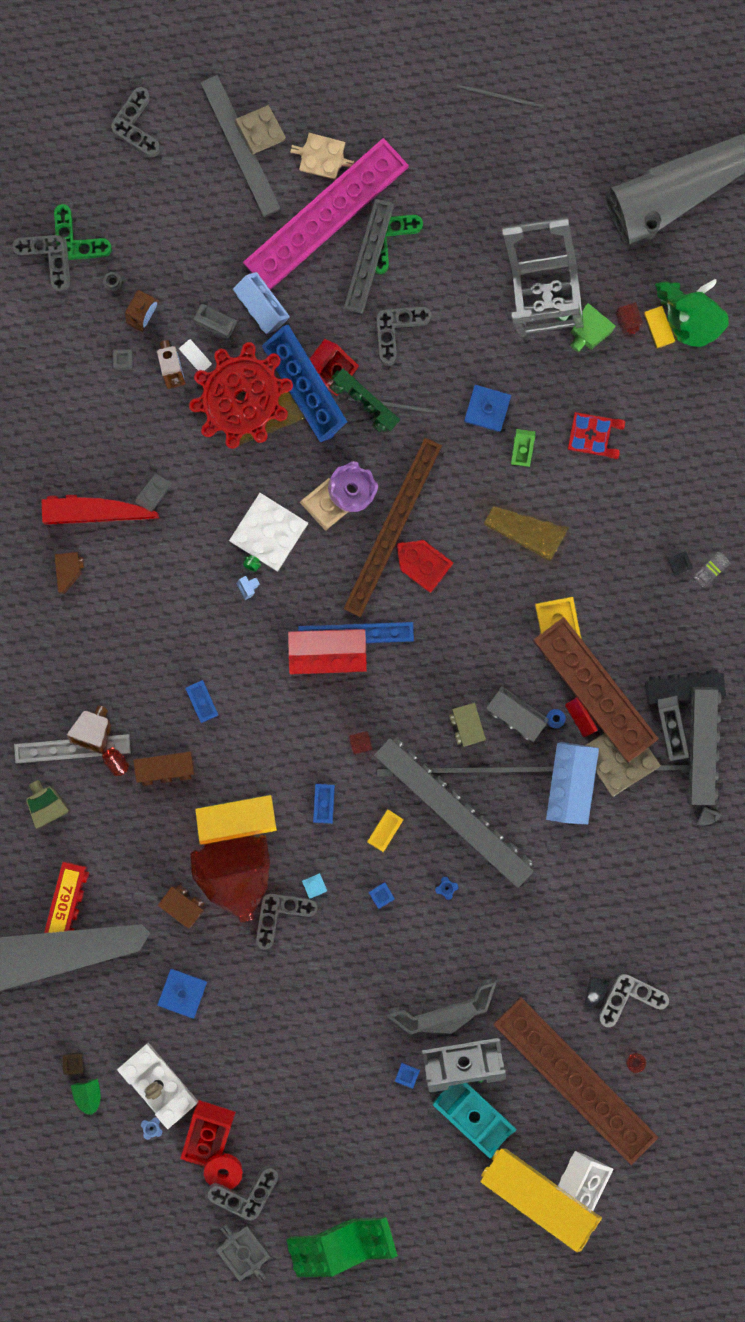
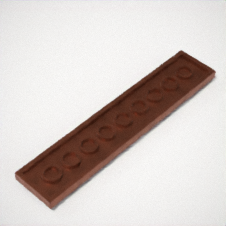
[493,997,659,1165]

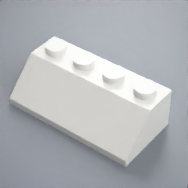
[558,1151,613,1211]

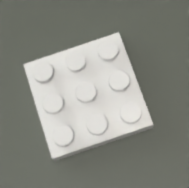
[229,493,308,572]

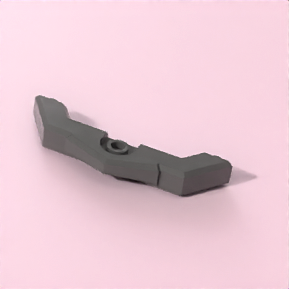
[385,978,497,1035]

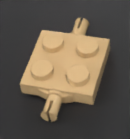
[291,133,354,180]

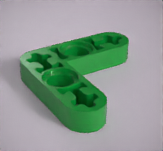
[54,204,112,260]
[375,215,423,274]

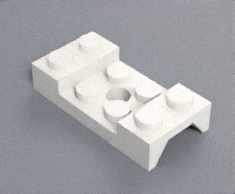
[117,1043,198,1129]

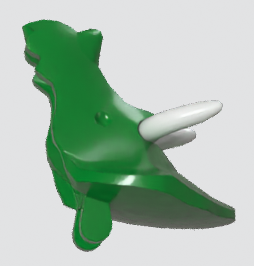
[655,279,729,347]

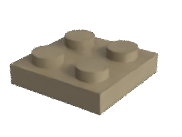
[235,105,286,155]

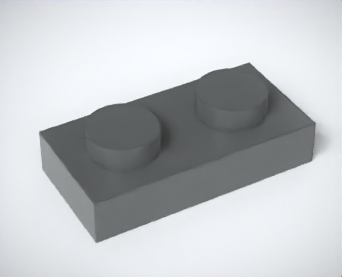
[135,473,172,512]

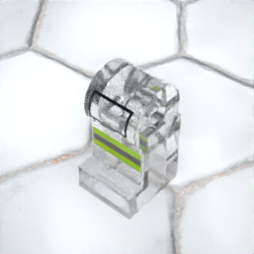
[693,551,731,588]

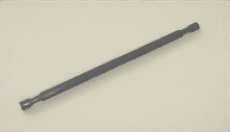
[456,84,544,108]
[348,396,438,414]

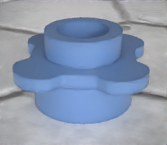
[141,1117,162,1140]

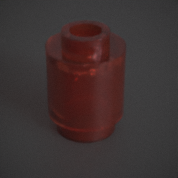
[102,747,129,776]

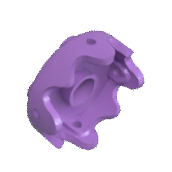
[328,462,378,512]

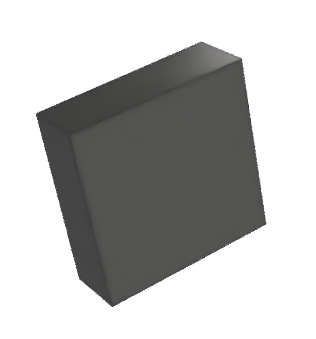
[113,349,133,370]

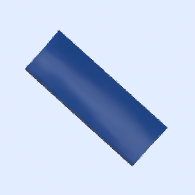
[262,325,347,442]

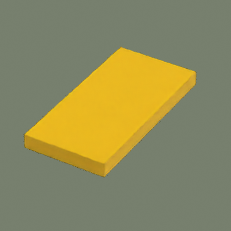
[195,795,277,845]

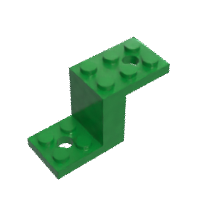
[286,1217,398,1277]

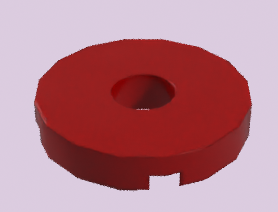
[204,1153,243,1190]

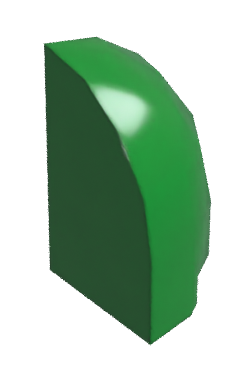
[71,1079,101,1115]

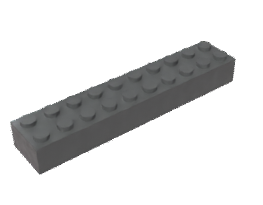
[374,736,534,888]

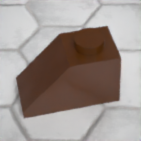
[55,552,84,594]

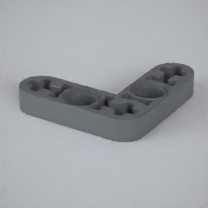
[111,87,160,157]
[12,235,70,291]
[377,307,431,366]
[256,893,318,950]
[207,1166,278,1220]

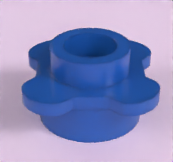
[435,877,458,900]

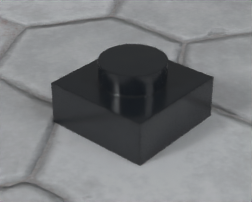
[667,551,693,576]

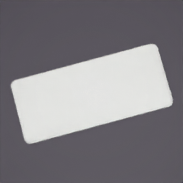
[179,339,212,371]

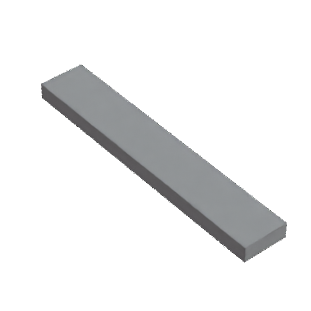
[14,734,131,764]

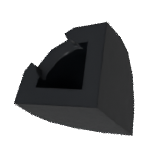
[584,976,609,1007]

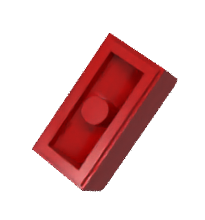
[565,698,597,737]

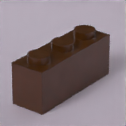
[133,751,195,786]

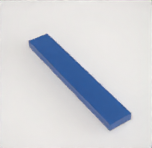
[298,622,414,643]

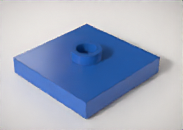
[464,385,511,432]
[157,968,208,1019]

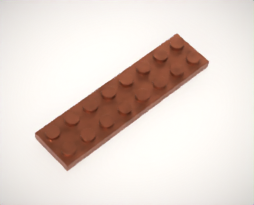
[533,617,659,763]

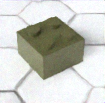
[449,703,486,748]

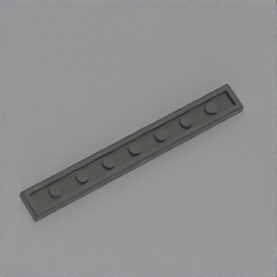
[200,75,281,218]

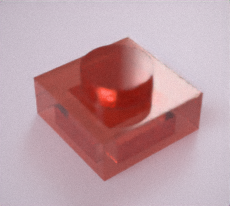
[349,731,372,754]

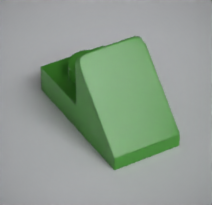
[511,429,536,467]

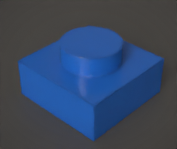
[369,882,395,909]
[395,1063,420,1089]

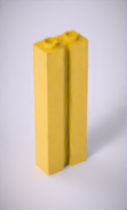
[480,1149,602,1252]

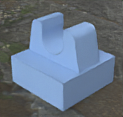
[236,576,260,600]

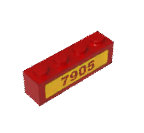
[44,861,89,933]

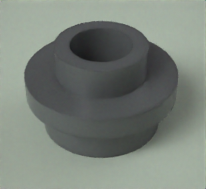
[103,272,122,291]

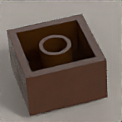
[158,885,206,929]

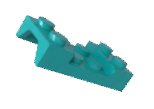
[432,1083,517,1159]

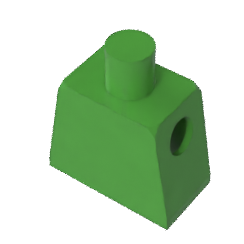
[570,303,616,352]

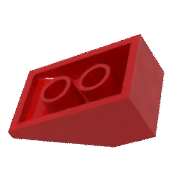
[180,1100,236,1167]

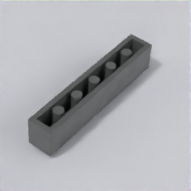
[688,687,721,805]

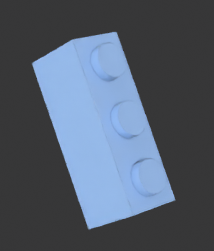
[233,272,290,334]

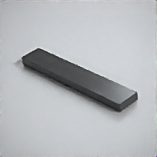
[343,199,394,314]

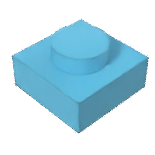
[302,873,327,899]

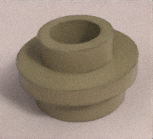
[144,1082,163,1100]

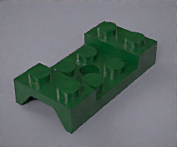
[327,368,400,433]

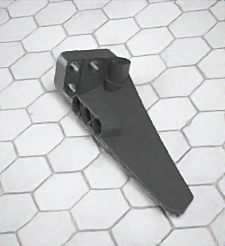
[604,134,745,245]
[0,924,150,991]

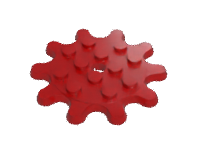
[189,342,293,449]

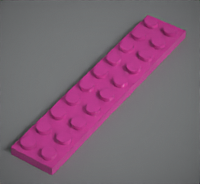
[243,138,409,290]

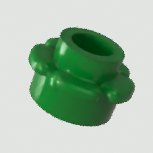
[243,555,261,572]

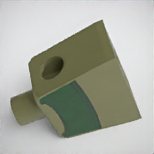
[26,780,71,829]

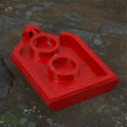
[397,540,453,593]

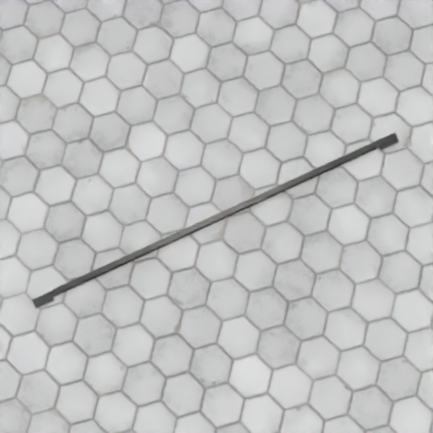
[377,765,689,777]

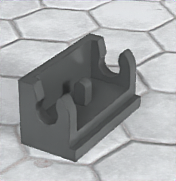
[193,304,238,340]

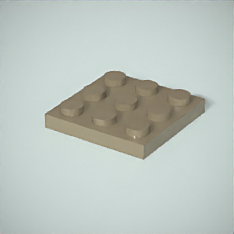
[585,733,661,797]

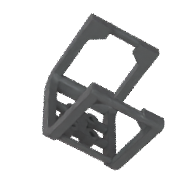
[503,217,584,337]

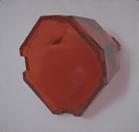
[190,835,270,922]

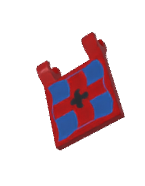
[568,412,625,459]

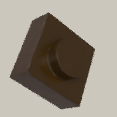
[63,1053,84,1075]

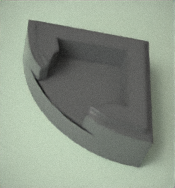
[696,806,722,826]

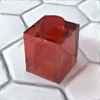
[616,302,643,334]

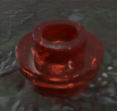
[626,1053,646,1073]

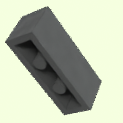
[486,686,549,742]
[658,696,689,761]

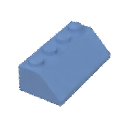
[546,742,599,824]

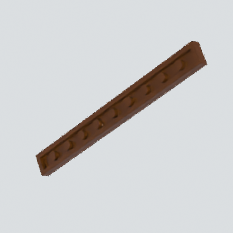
[343,438,442,618]

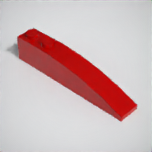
[42,495,159,525]

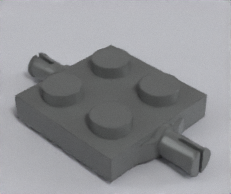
[216,1224,271,1283]

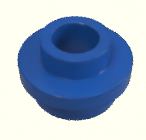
[546,709,565,728]

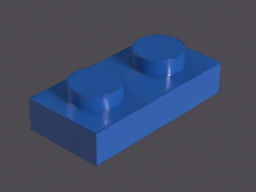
[185,680,219,723]
[313,784,335,824]

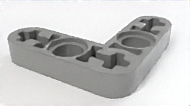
[599,974,669,1027]

